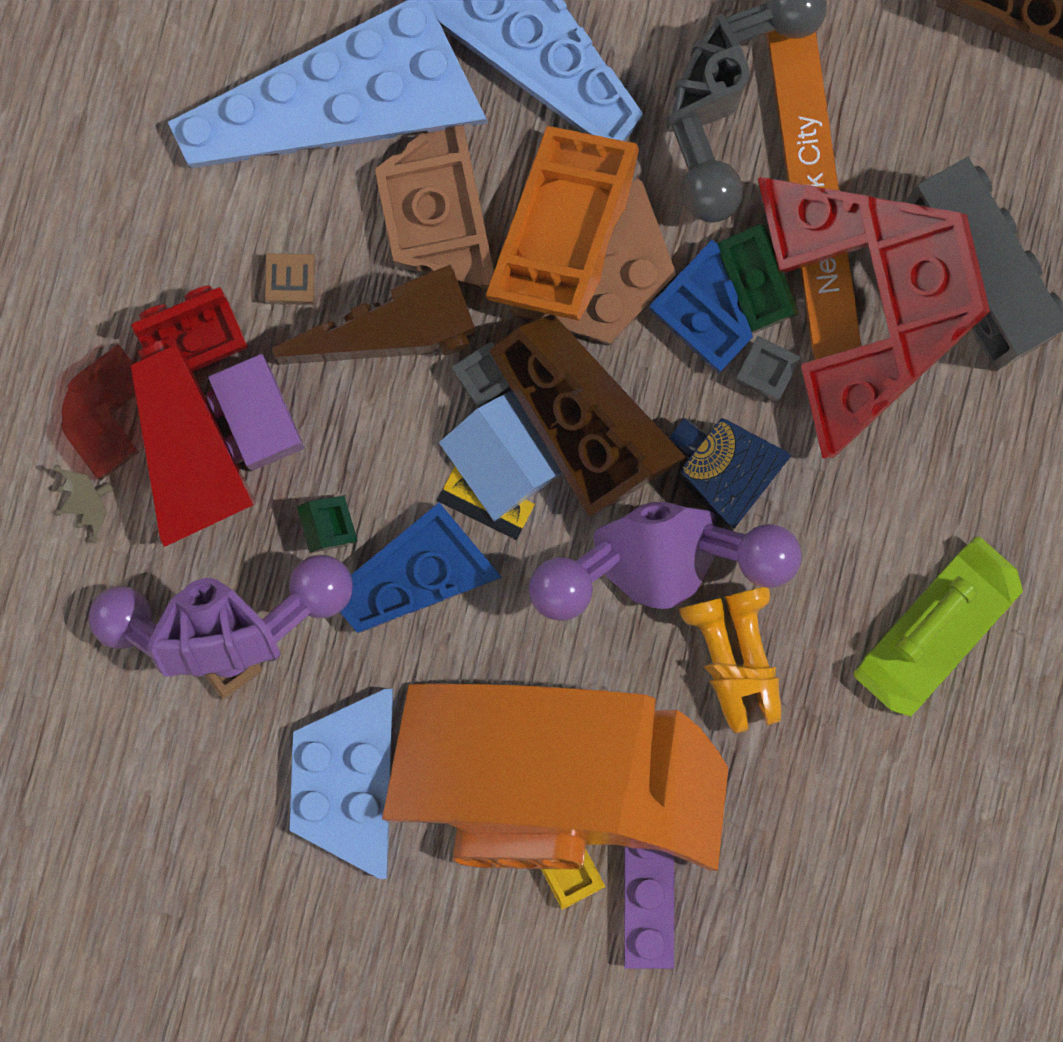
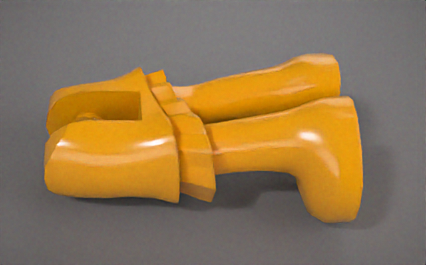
[679,587,782,734]

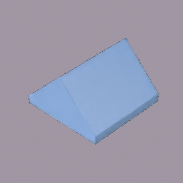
[439,390,563,522]

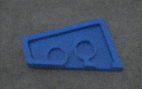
[340,502,502,634]

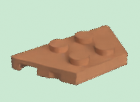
[375,125,494,290]
[510,178,676,346]

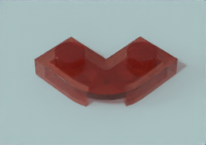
[61,344,139,481]

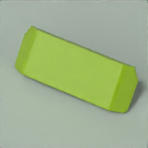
[853,537,1023,717]

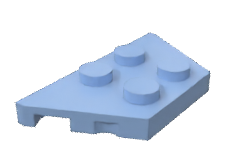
[290,689,394,879]

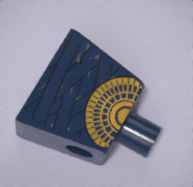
[669,418,792,531]

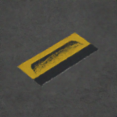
[437,466,535,540]

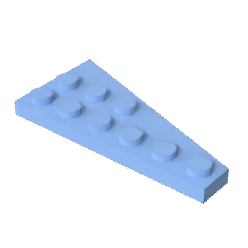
[168,0,488,168]

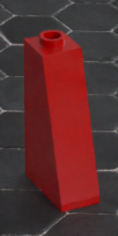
[131,339,255,547]

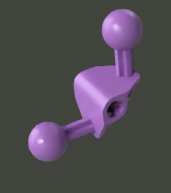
[529,502,802,621]
[88,555,353,677]

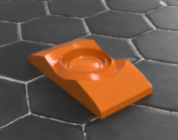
[486,126,639,321]

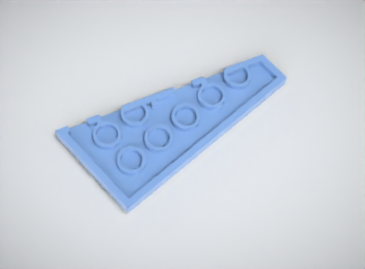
[404,0,643,141]

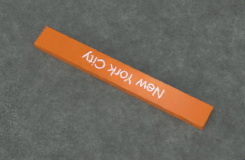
[766,31,862,361]

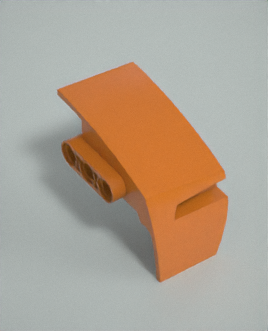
[382,684,728,871]

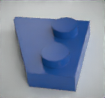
[648,240,753,374]

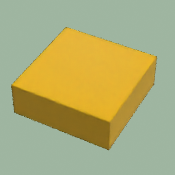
[541,848,606,910]

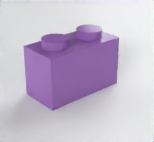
[206,354,305,471]

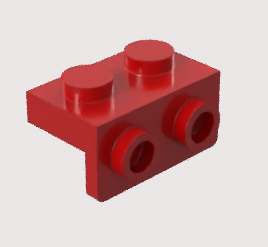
[130,285,249,372]

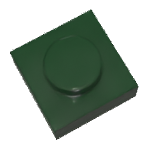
[296,495,358,553]

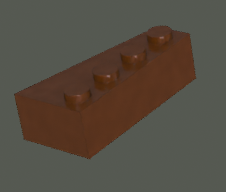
[489,315,686,517]

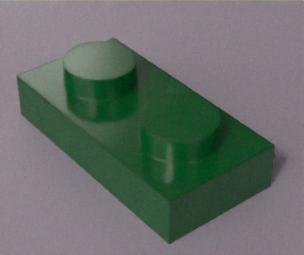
[717,224,799,333]

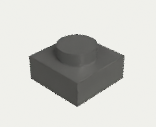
[735,336,801,403]
[451,341,511,408]

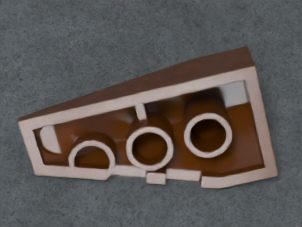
[272,264,476,365]

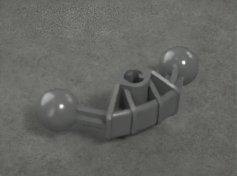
[666,0,827,223]

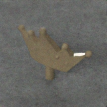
[53,465,113,544]

